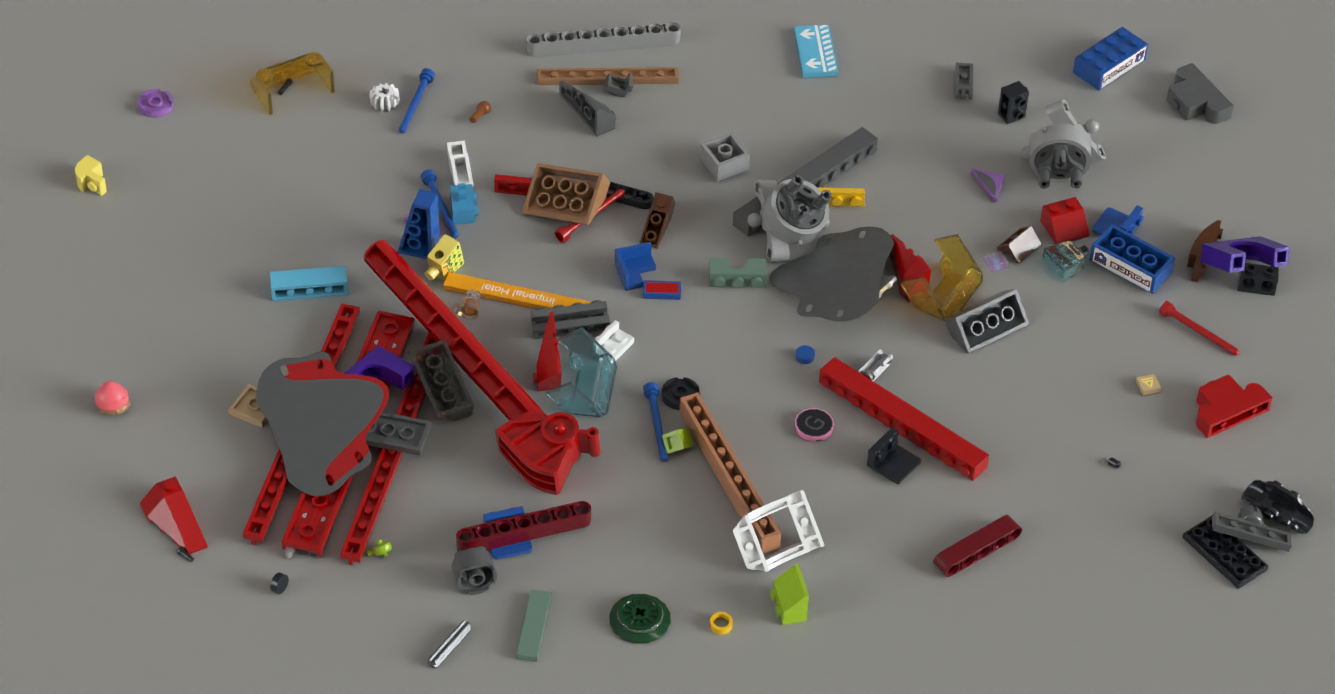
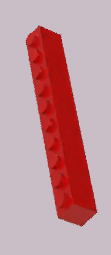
[819,357,989,481]

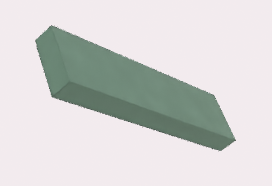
[516,589,551,662]

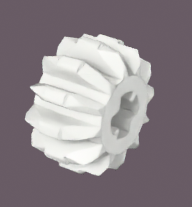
[369,83,400,112]

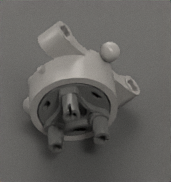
[1021,99,1106,189]
[747,175,832,262]

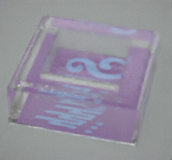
[984,251,1009,272]

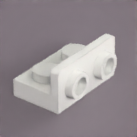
[592,320,634,365]

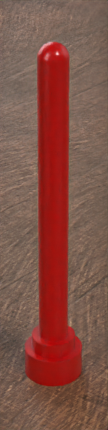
[554,189,624,243]
[1159,301,1239,356]

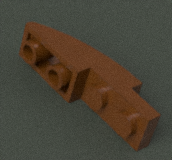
[1187,220,1223,282]

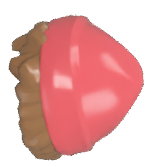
[94,381,131,415]

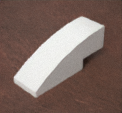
[446,140,474,187]

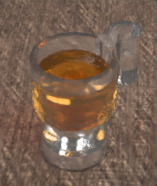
[452,289,481,320]

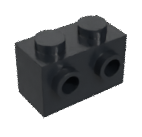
[998,81,1029,124]

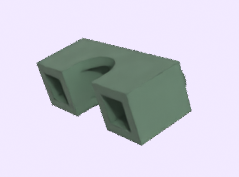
[709,258,767,288]

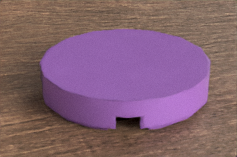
[137,89,174,118]

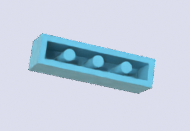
[270,266,348,301]

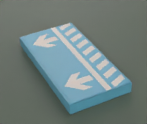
[794,25,838,78]

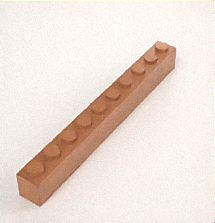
[680,392,781,554]

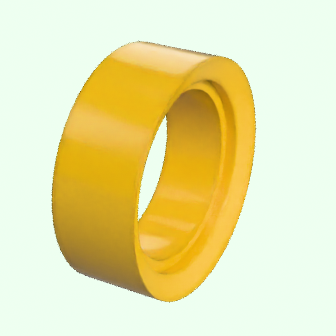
[710,612,733,635]

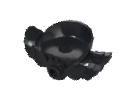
[1242,480,1314,534]

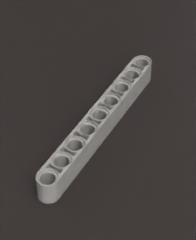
[526,22,681,57]

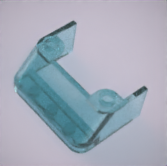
[546,327,617,418]

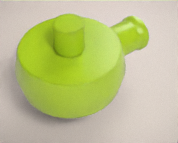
[367,539,392,557]

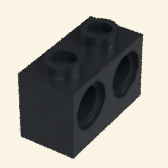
[1237,263,1279,296]

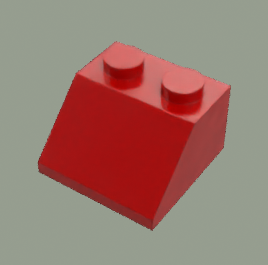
[1040,197,1090,246]

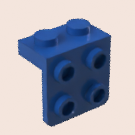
[1092,205,1144,235]
[483,506,532,560]

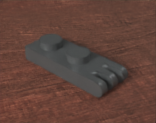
[954,62,973,100]

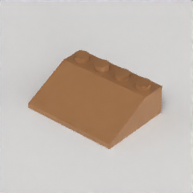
[521,163,610,225]

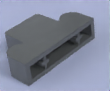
[1167,63,1234,124]

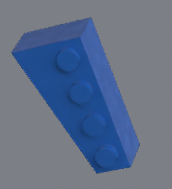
[398,189,440,260]

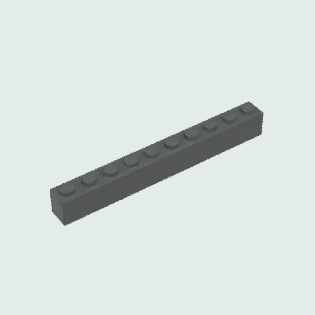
[733,127,878,237]

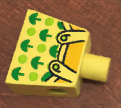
[424,234,464,281]

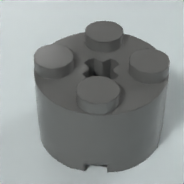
[452,546,497,595]

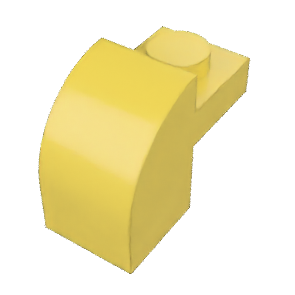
[75,155,107,196]

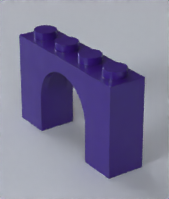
[1201,236,1290,273]
[344,346,415,390]

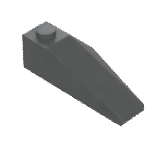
[559,80,616,136]

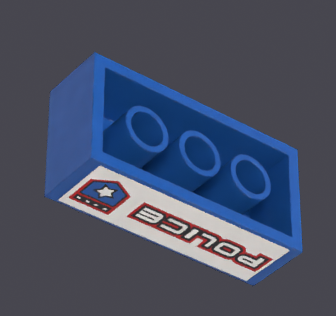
[1073,26,1148,91]
[1089,224,1175,294]

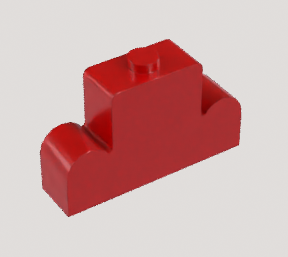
[1195,375,1273,438]

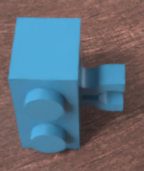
[450,183,478,225]

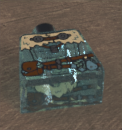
[1042,241,1089,283]

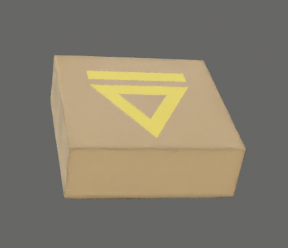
[1136,374,1161,396]

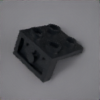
[867,427,921,485]

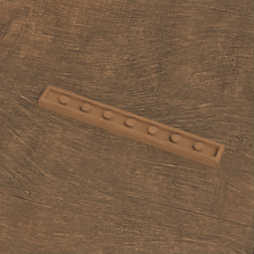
[537,67,679,85]

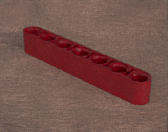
[456,501,591,551]

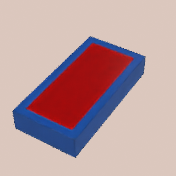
[643,280,681,300]

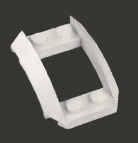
[732,489,825,572]

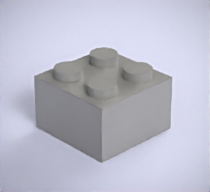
[700,132,750,182]

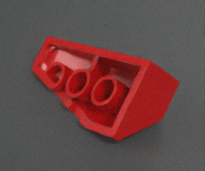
[890,234,931,303]
[532,312,562,391]
[140,476,208,554]

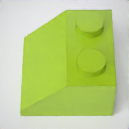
[770,564,809,625]

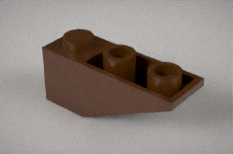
[640,192,676,249]

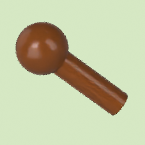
[469,101,491,123]

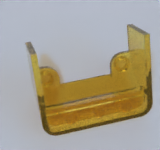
[250,52,335,115]
[901,234,983,321]

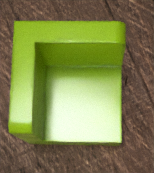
[662,428,694,454]

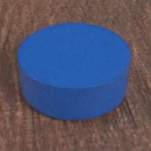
[795,345,815,364]

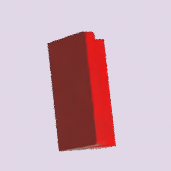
[494,174,532,196]

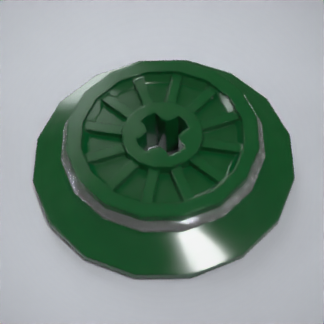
[609,594,671,643]

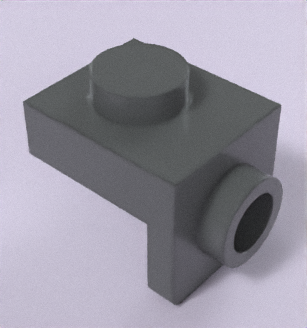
[605,73,634,97]

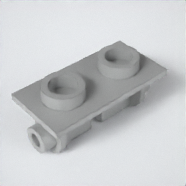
[858,349,893,381]

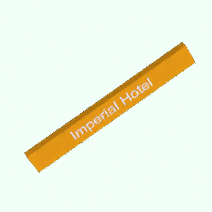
[443,272,591,309]

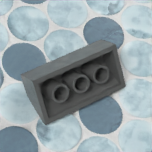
[945,289,1030,353]

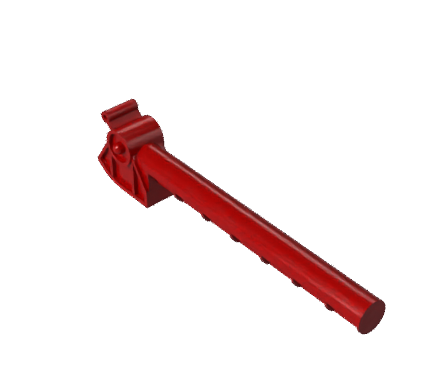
[364,240,601,495]

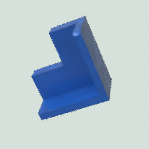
[615,242,656,291]

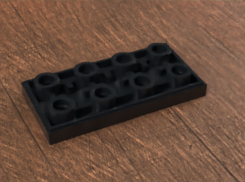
[1182,515,1268,589]

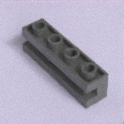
[530,300,610,339]

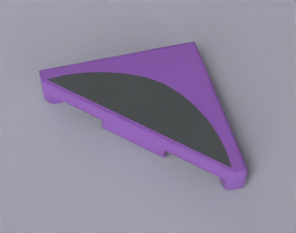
[971,168,1005,202]

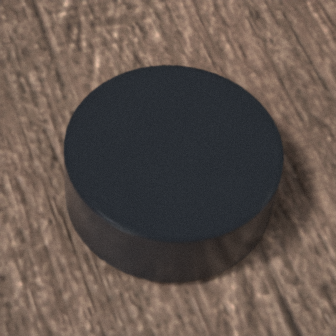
[270,572,289,594]

